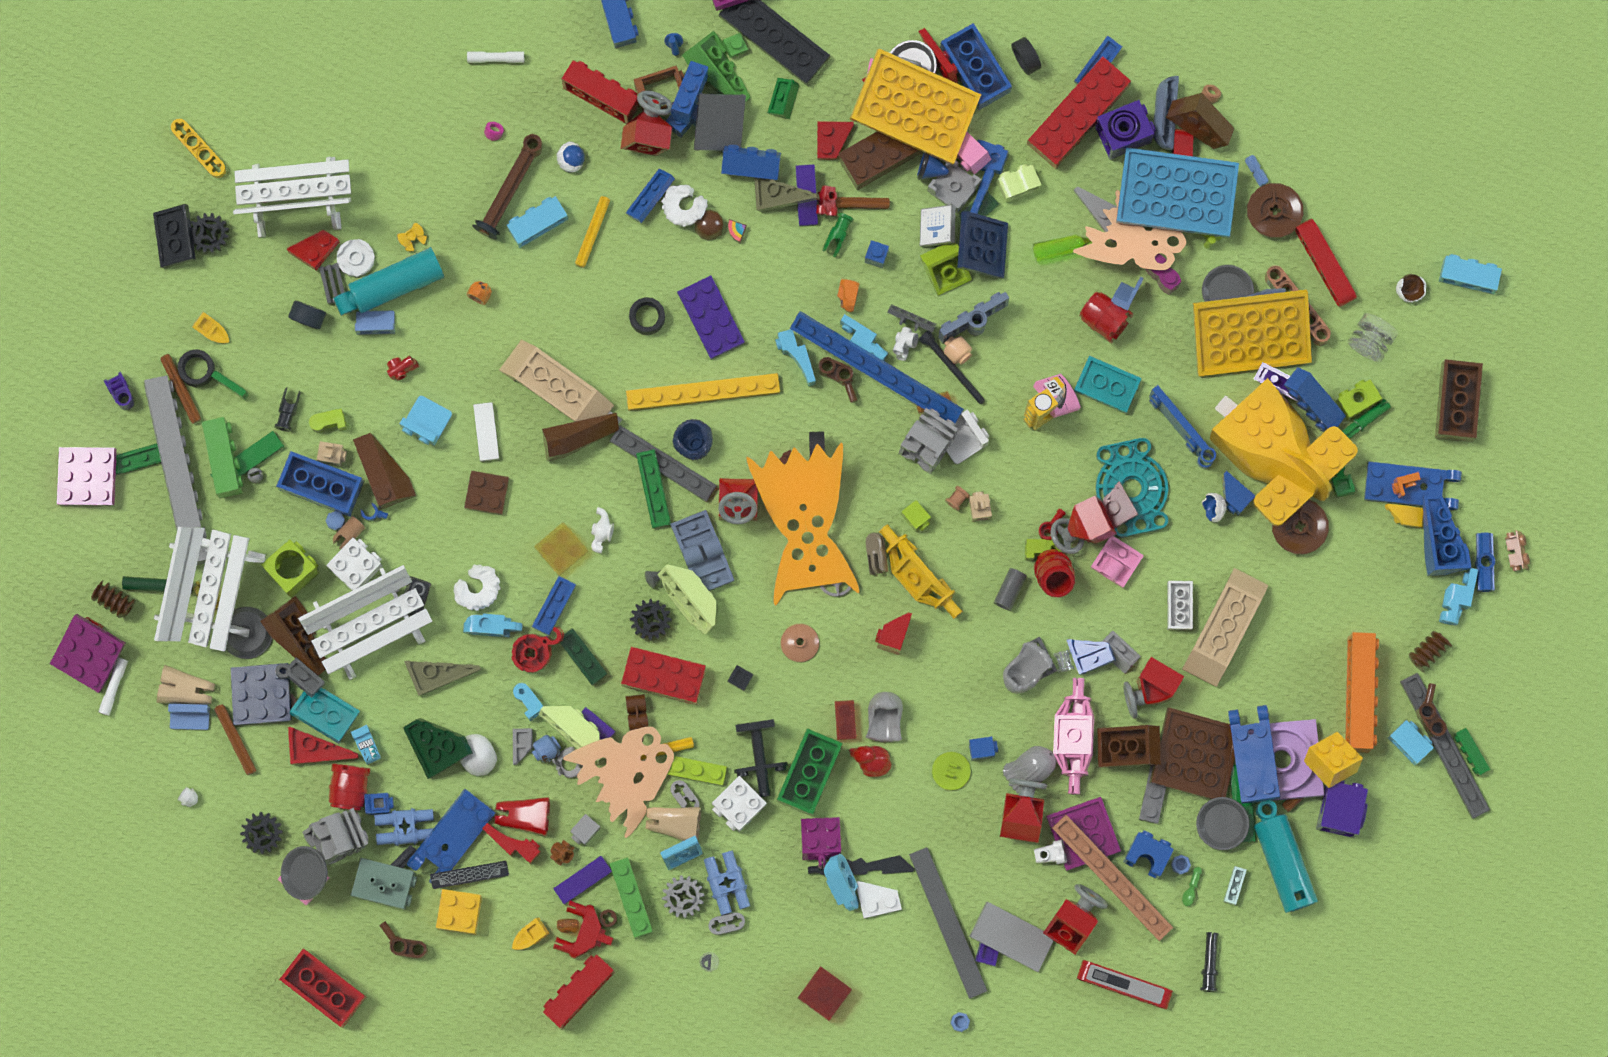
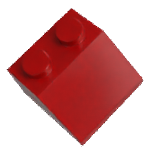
[875,612,912,655]

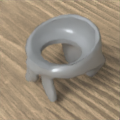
[552,746,583,778]

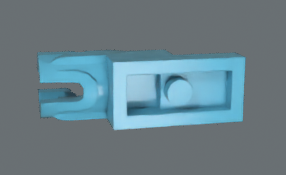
[840,314,888,361]
[1439,568,1478,625]

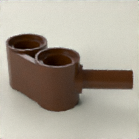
[819,357,858,403]
[1416,683,1447,738]
[625,694,649,742]
[379,921,428,959]

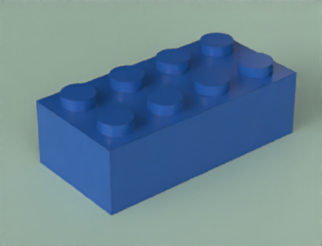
[940,23,1012,111]
[276,451,364,517]

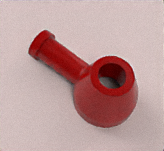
[1038,508,1066,540]

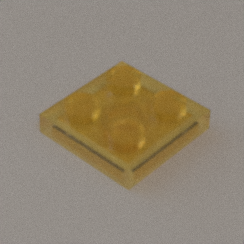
[534,522,588,576]

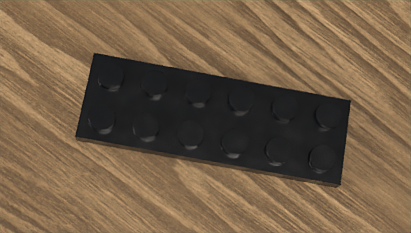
[719,0,830,85]

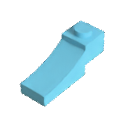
[775,329,816,386]

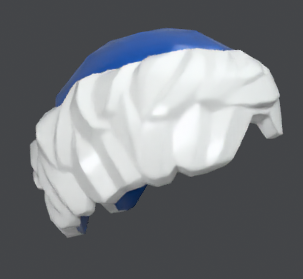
[557,142,585,172]
[1202,493,1227,522]

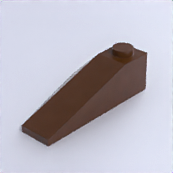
[542,413,619,461]
[353,433,416,510]
[260,596,326,676]

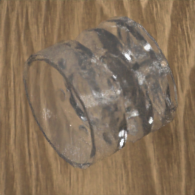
[1347,313,1398,362]

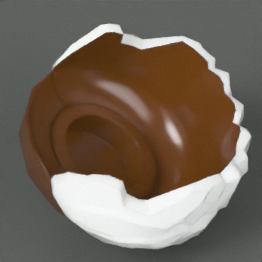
[1396,274,1426,303]

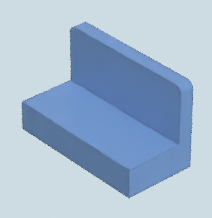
[1111,277,1144,311]
[355,311,395,335]
[168,704,210,730]

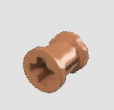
[945,486,970,511]

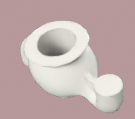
[591,507,614,554]

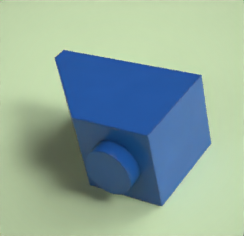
[1222,471,1255,516]

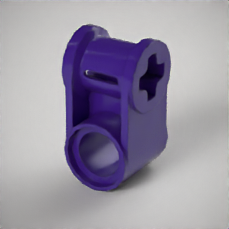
[104,371,135,410]

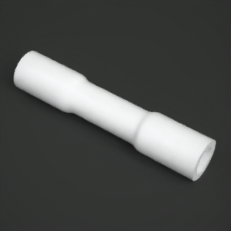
[467,52,524,63]
[98,658,128,716]

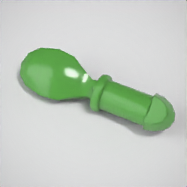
[1182,867,1202,906]

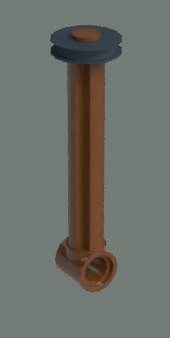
[472,134,542,240]

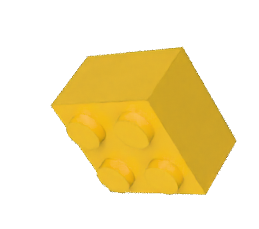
[1304,732,1363,788]
[436,889,482,935]

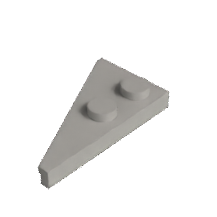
[1074,187,1117,243]

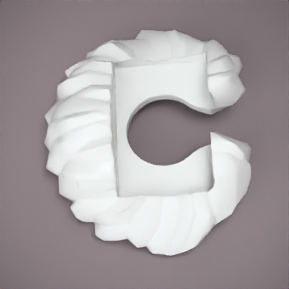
[661,185,708,227]
[454,564,500,611]

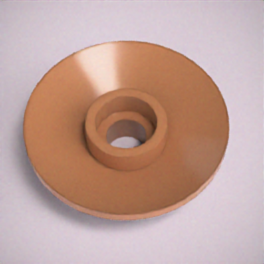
[781,624,819,662]

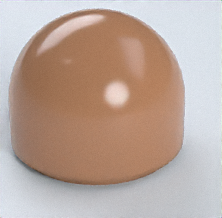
[1201,85,1221,104]

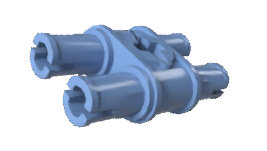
[374,808,434,846]
[704,850,750,916]

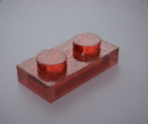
[835,700,856,741]

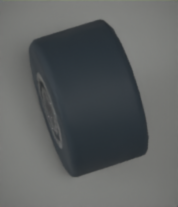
[288,300,326,329]

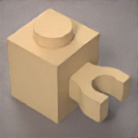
[317,441,347,467]
[969,492,992,522]

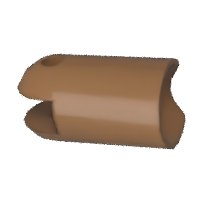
[333,516,365,549]

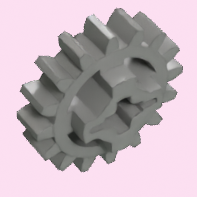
[662,875,704,918]

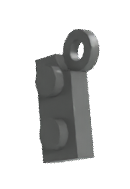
[275,658,325,698]

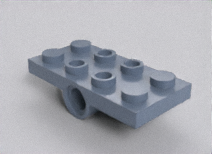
[938,291,1009,343]
[670,510,735,591]

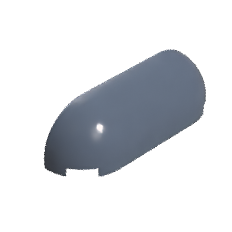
[1154,76,1179,150]

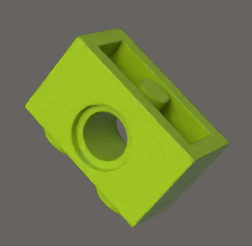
[1336,379,1382,421]

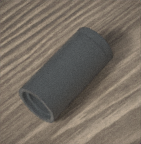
[994,568,1027,611]

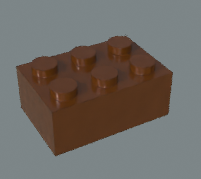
[1097,725,1161,768]

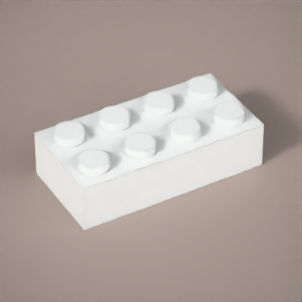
[1167,581,1193,630]

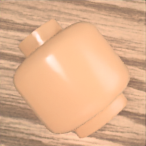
[944,336,972,365]

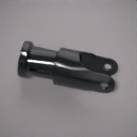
[274,387,300,432]

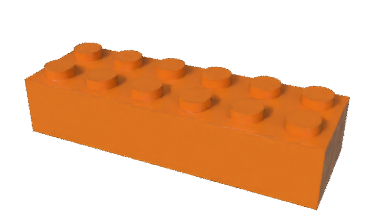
[1345,632,1379,753]

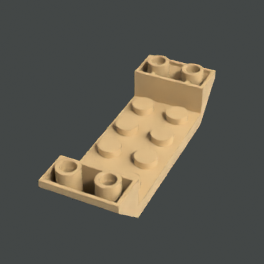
[499,340,614,422]
[1182,568,1268,687]

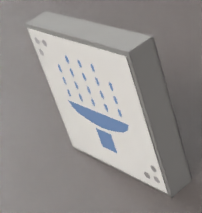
[920,205,956,247]

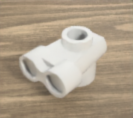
[893,327,918,361]
[1034,840,1067,864]

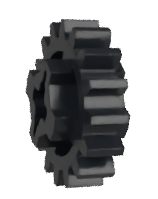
[191,213,230,255]
[630,599,672,641]
[240,812,283,855]

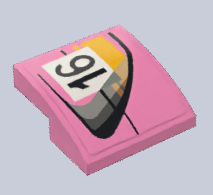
[1033,374,1081,418]

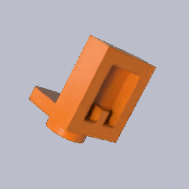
[1392,472,1421,498]

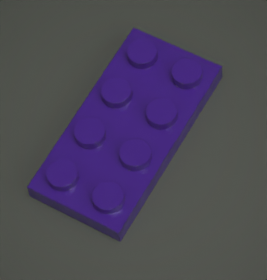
[677,275,745,360]

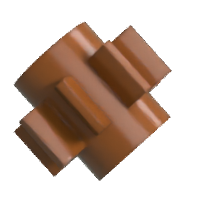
[550,840,574,866]

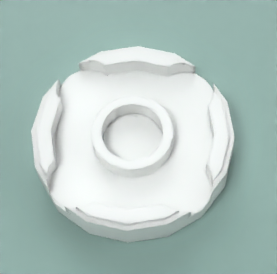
[337,239,375,277]

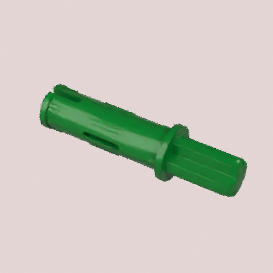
[1342,399,1391,439]

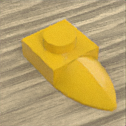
[192,312,229,343]
[512,917,549,950]

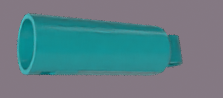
[333,247,445,316]
[1254,800,1318,913]

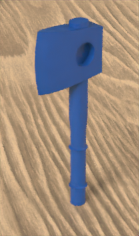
[970,140,1009,214]

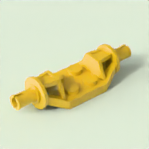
[879,524,963,619]

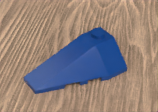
[1423,495,1471,576]

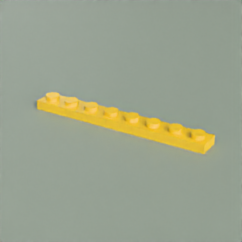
[626,373,780,411]

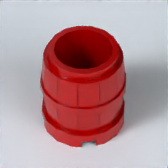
[1079,292,1133,344]
[1033,549,1075,597]
[329,763,371,810]

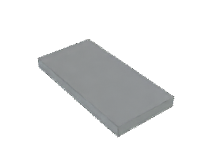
[969,902,1054,972]

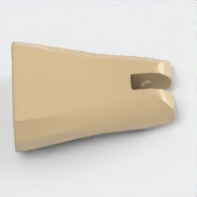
[157,665,215,705]
[645,807,701,841]

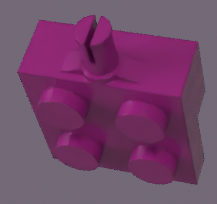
[801,817,841,869]

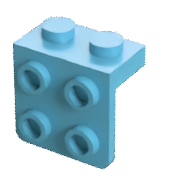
[399,396,452,446]

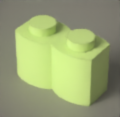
[997,164,1041,202]

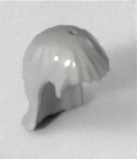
[1003,642,1053,694]
[865,692,903,742]
[1003,746,1056,793]

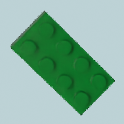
[777,728,843,817]

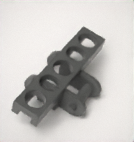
[887,304,937,332]

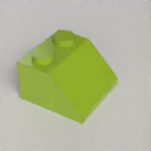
[920,242,972,296]

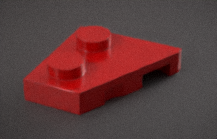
[817,121,854,160]
[287,230,339,271]

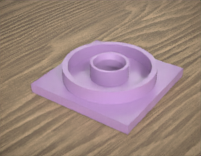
[1249,719,1324,802]

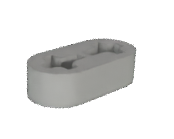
[671,780,699,808]
[709,913,745,935]

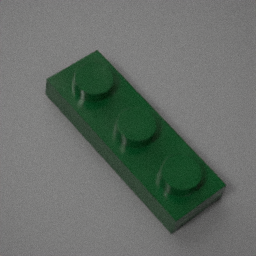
[560,628,608,686]

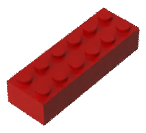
[1027,57,1131,169]

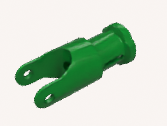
[822,212,854,257]

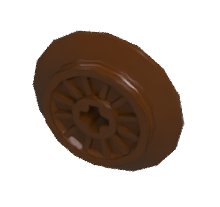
[1247,183,1303,238]
[1272,500,1329,554]

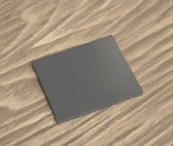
[694,93,746,151]

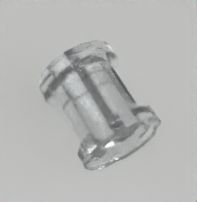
[1053,650,1074,673]

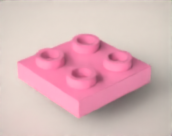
[1091,536,1144,588]

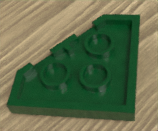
[403,718,473,779]

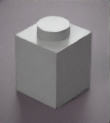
[570,814,601,846]

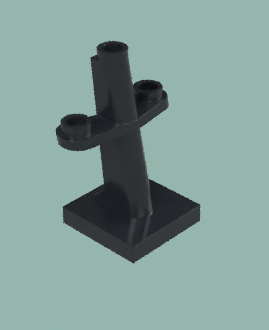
[734,719,788,797]

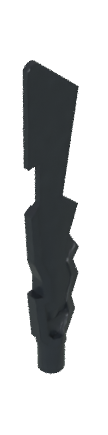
[808,855,914,875]

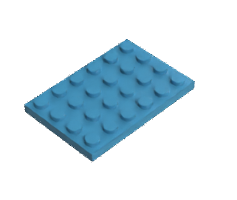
[1116,148,1239,238]

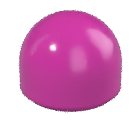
[484,122,504,141]

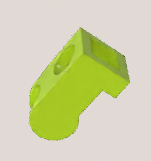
[309,408,347,433]
[1025,539,1061,560]

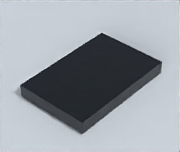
[153,204,196,269]

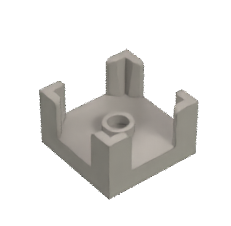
[927,160,981,214]

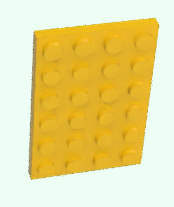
[850,49,981,165]
[1193,289,1312,376]

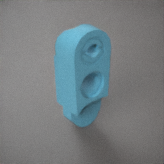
[463,614,523,638]
[824,854,859,911]

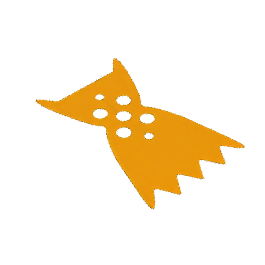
[746,442,859,606]

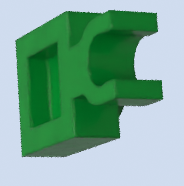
[1331,467,1356,498]

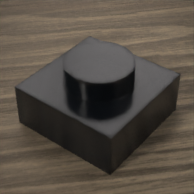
[727,665,754,691]

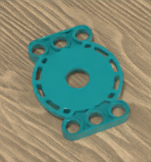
[1096,438,1168,538]

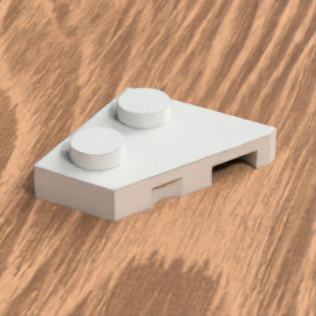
[856,881,902,919]

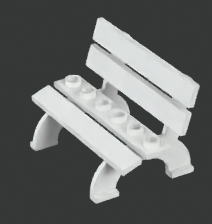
[233,157,351,238]
[154,527,266,651]
[298,565,433,680]

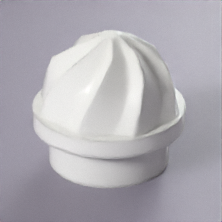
[178,787,198,807]

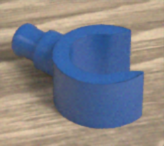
[361,503,388,521]

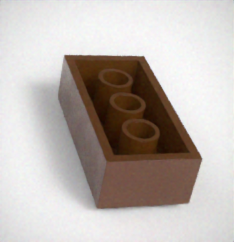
[838,131,922,191]
[1435,359,1483,442]

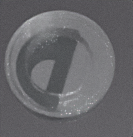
[700,952,719,972]

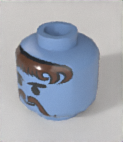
[532,735,561,763]

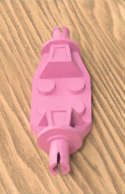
[1053,678,1094,795]

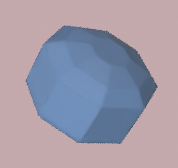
[326,511,345,531]
[1171,855,1191,875]
[950,1012,970,1032]

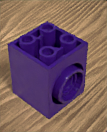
[1095,100,1156,160]
[1316,780,1368,838]

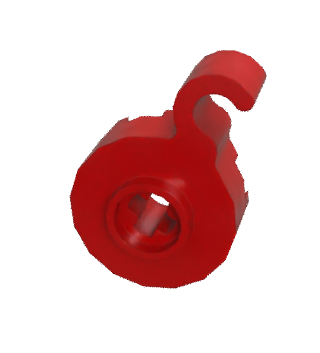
[511,627,564,672]

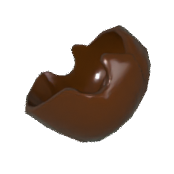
[695,209,723,241]

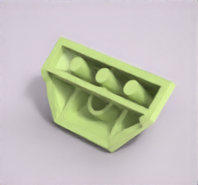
[658,564,716,634]
[539,706,600,766]

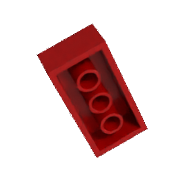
[561,60,640,124]
[621,647,706,705]
[279,948,367,1028]
[543,954,615,1030]

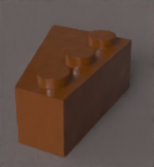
[1166,93,1234,149]

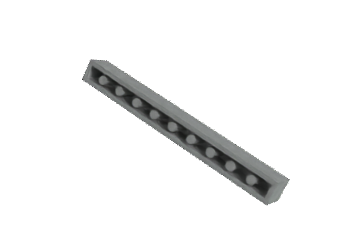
[144,376,207,565]

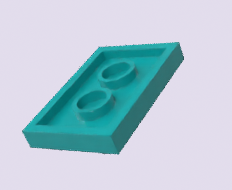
[1074,356,1142,414]
[290,688,360,744]

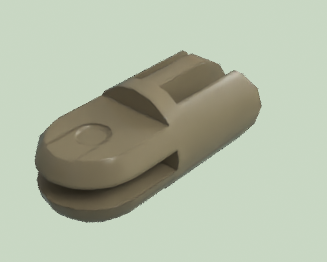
[866,533,888,575]

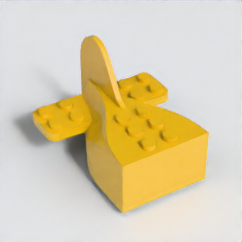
[1209,378,1358,526]

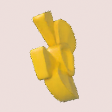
[397,223,427,251]

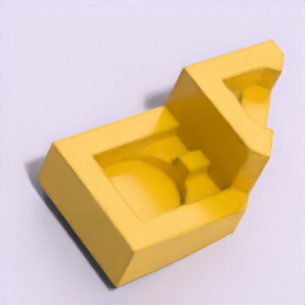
[1385,504,1423,528]

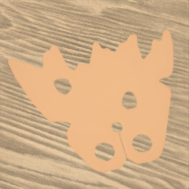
[1073,190,1186,270]
[563,727,674,838]

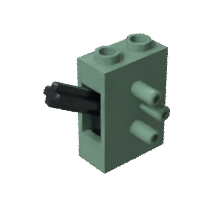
[351,845,417,910]

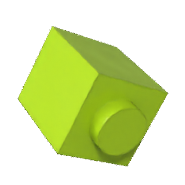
[901,500,931,532]

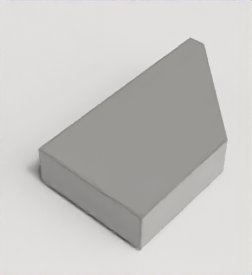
[513,728,533,765]

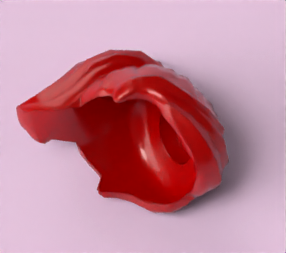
[849,746,892,777]

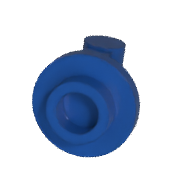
[664,33,683,56]

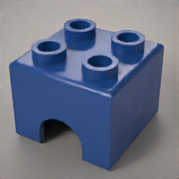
[1123,830,1173,879]

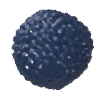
[673,419,713,460]

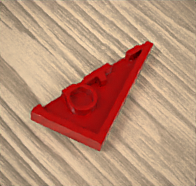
[918,28,958,84]
[288,727,359,765]

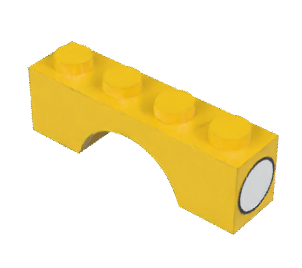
[1024,388,1058,431]

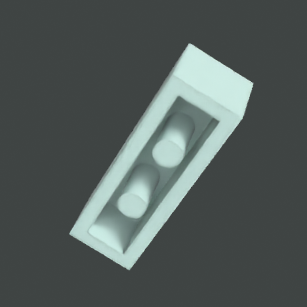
[1223,866,1246,905]

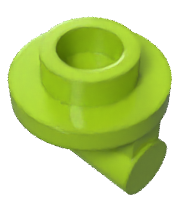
[1202,234,1221,249]

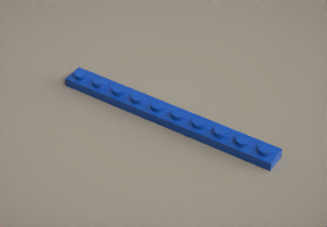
[790,311,964,424]

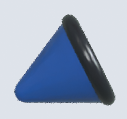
[917,153,949,180]

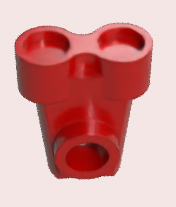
[816,186,838,217]
[387,355,419,381]

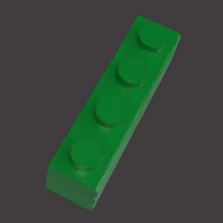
[1454,728,1490,776]

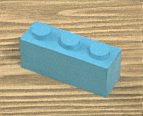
[507,196,568,248]
[1439,254,1502,294]

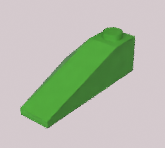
[682,30,751,102]

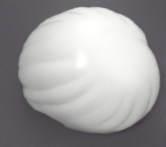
[460,734,497,776]

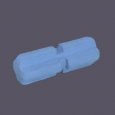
[1245,155,1269,186]

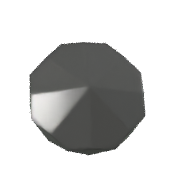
[645,570,661,588]

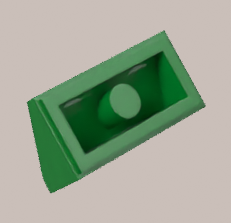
[767,78,799,119]

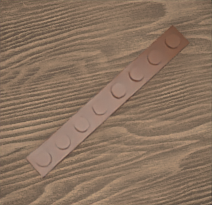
[1052,814,1173,941]

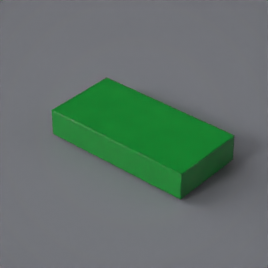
[211,371,248,400]

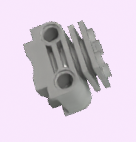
[898,408,958,474]
[302,808,368,865]

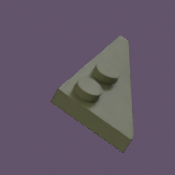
[754,177,819,212]
[404,661,481,696]

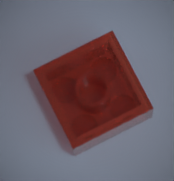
[797,966,852,1022]

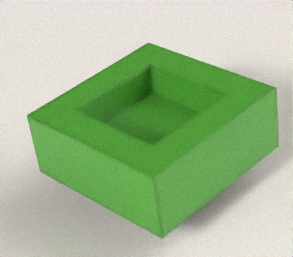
[722,33,748,58]

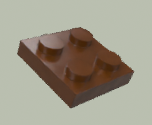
[464,471,509,515]

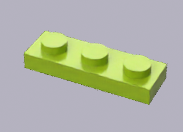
[667,756,727,786]

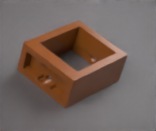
[634,65,684,111]

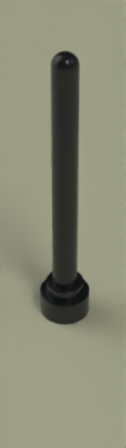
[918,331,985,404]

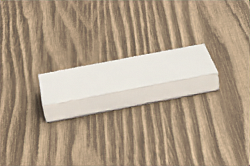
[473,402,499,462]

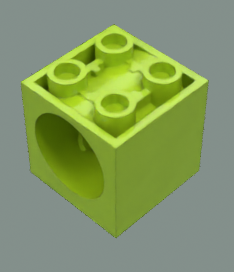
[261,539,319,598]

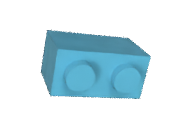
[1388,720,1434,766]

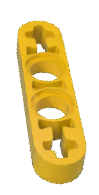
[171,119,226,178]

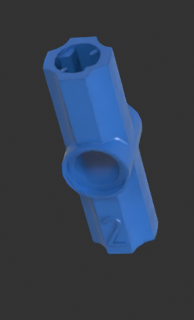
[1475,533,1495,592]

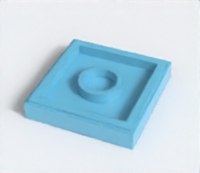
[660,836,703,870]

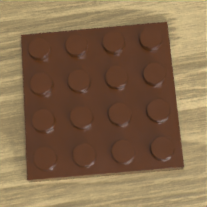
[1149,708,1235,799]

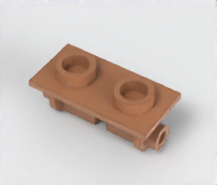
[1505,530,1530,571]

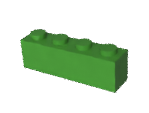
[202,417,244,499]
[610,857,653,939]

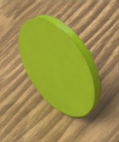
[932,752,971,790]

